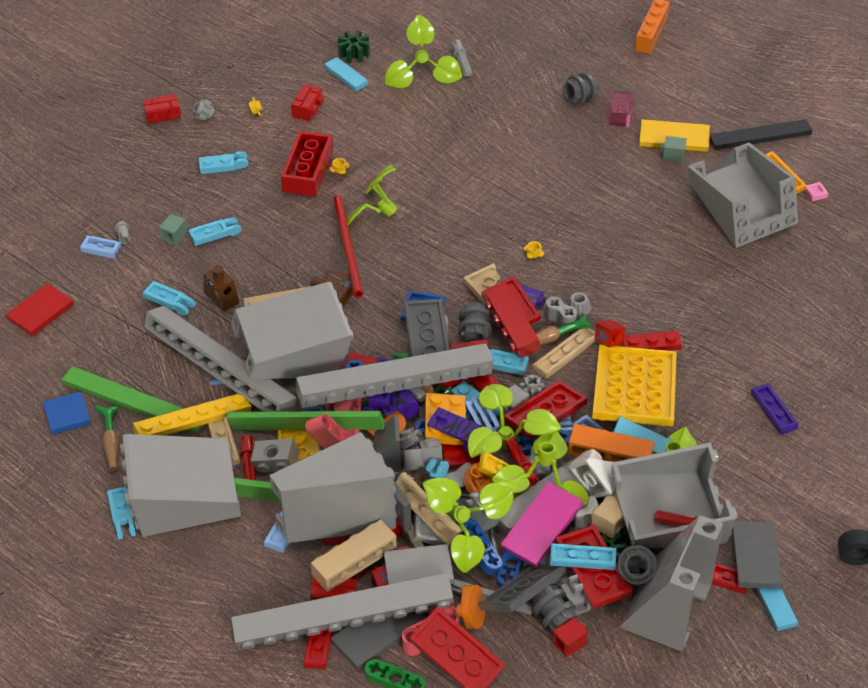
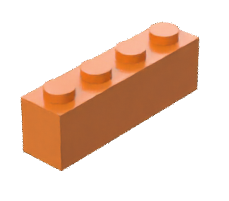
[635,0,670,54]
[568,424,655,462]

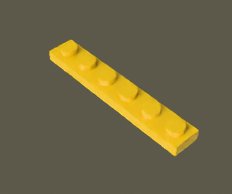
[133,394,252,436]

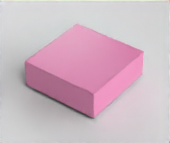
[804,182,828,201]

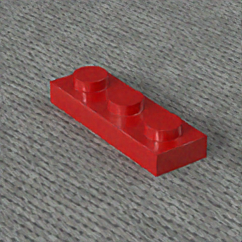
[623,331,682,351]

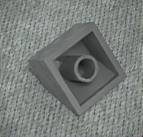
[371,415,401,472]

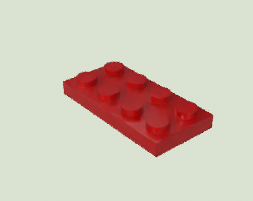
[504,380,588,440]
[555,525,633,609]
[409,606,506,688]

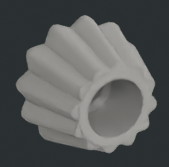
[567,292,592,318]

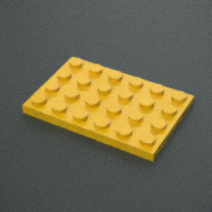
[592,345,677,426]

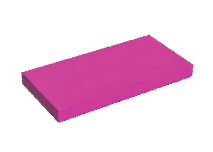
[501,482,583,568]

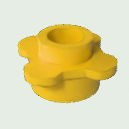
[249,97,263,116]
[330,158,350,174]
[524,241,544,259]

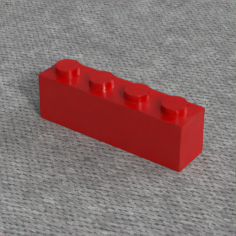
[485,283,541,359]

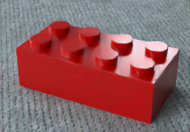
[281,131,334,197]

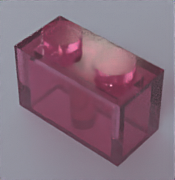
[609,91,636,127]

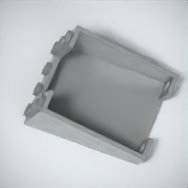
[688,142,798,248]
[231,282,353,379]
[270,432,397,543]
[120,434,241,537]
[611,442,737,548]
[620,515,723,652]

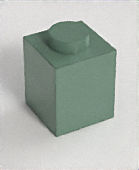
[660,136,687,163]
[159,214,188,246]

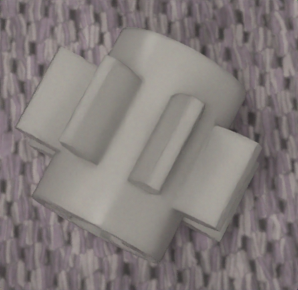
[193,99,214,120]
[520,375,545,398]
[400,427,424,450]
[628,555,646,573]

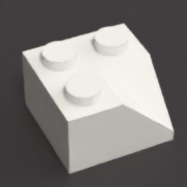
[568,449,616,498]

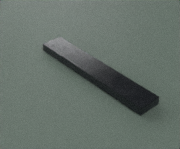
[709,119,812,150]

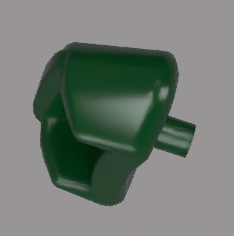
[435,385,454,395]

